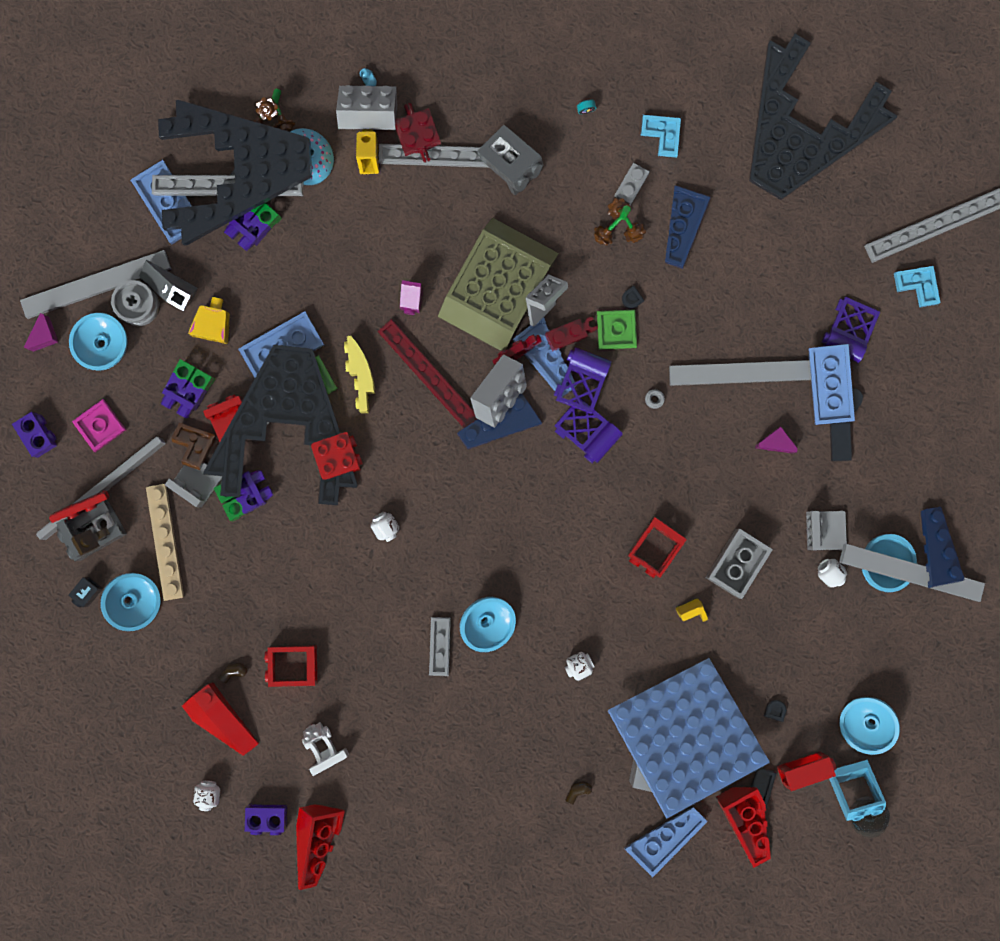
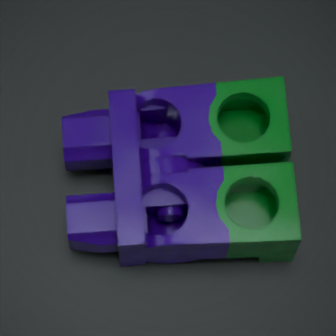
[224,203,282,251]
[161,359,216,418]
[214,470,274,522]

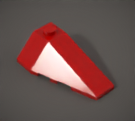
[182,682,259,756]
[716,787,771,868]
[296,804,344,890]

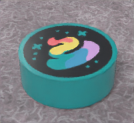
[577,100,597,114]

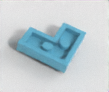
[641,115,681,158]
[894,266,940,307]

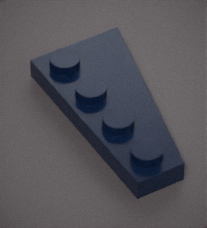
[665,186,710,269]
[457,393,542,449]
[921,507,965,588]

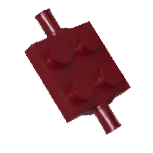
[396,103,441,163]

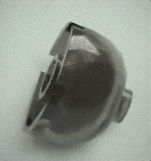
[850,796,890,838]

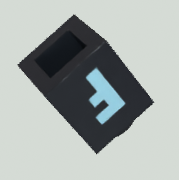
[68,577,103,608]

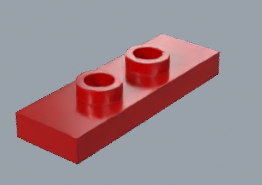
[49,490,110,523]

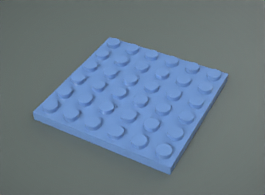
[608,658,770,819]

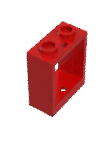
[627,517,687,578]
[265,645,317,687]
[777,751,837,791]

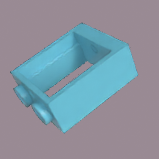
[829,760,886,821]

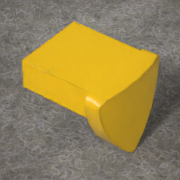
[676,599,708,622]

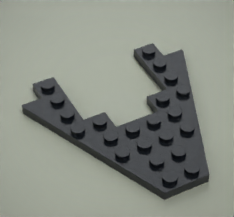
[749,34,897,200]
[158,100,313,246]
[203,345,357,505]

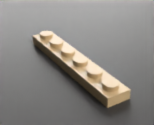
[146,484,184,601]

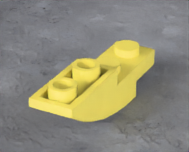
[344,336,375,414]

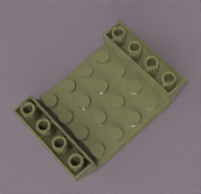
[438,218,559,351]

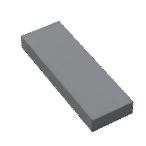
[429,617,450,676]

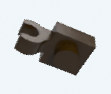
[71,527,110,556]

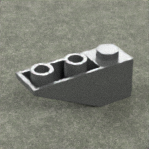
[139,260,198,311]

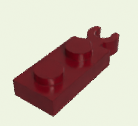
[545,317,598,352]
[492,334,542,365]

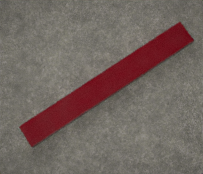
[377,319,478,428]

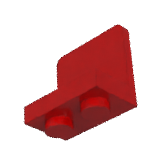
[203,395,243,442]
[311,432,363,480]

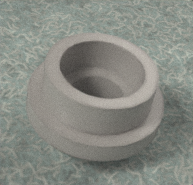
[645,389,664,409]

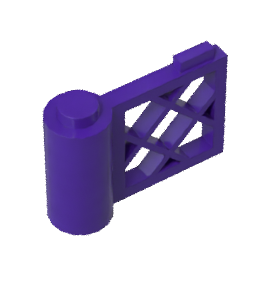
[821,297,880,363]
[554,347,611,414]
[555,398,623,463]

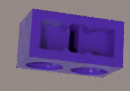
[12,412,57,458]
[245,804,287,835]

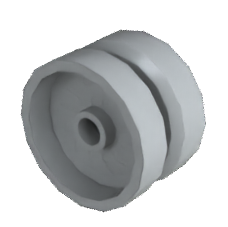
[111,280,160,326]

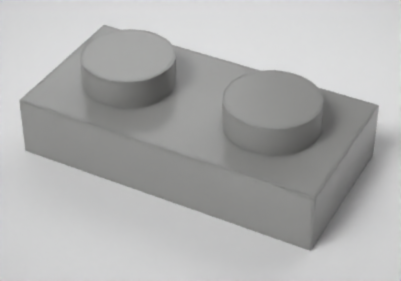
[614,163,650,206]

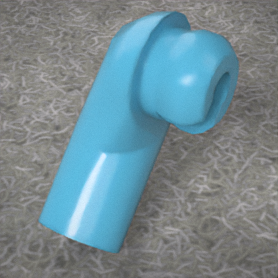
[359,68,377,86]

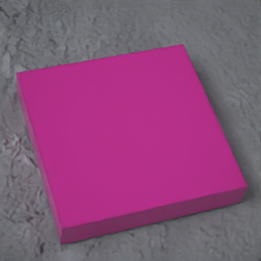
[72,399,126,452]

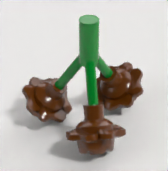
[245,88,295,132]
[594,198,646,246]

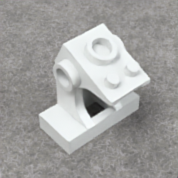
[302,722,349,776]

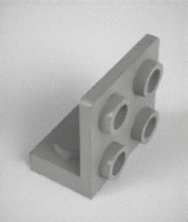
[526,275,568,326]
[165,463,222,508]
[806,511,847,550]

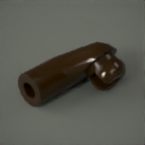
[219,663,248,684]
[565,781,592,805]

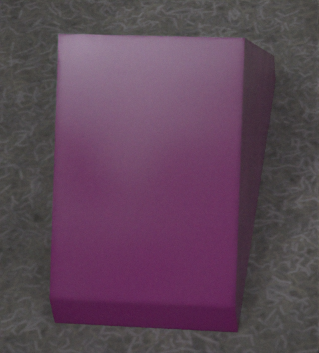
[24,313,58,352]
[755,427,798,454]

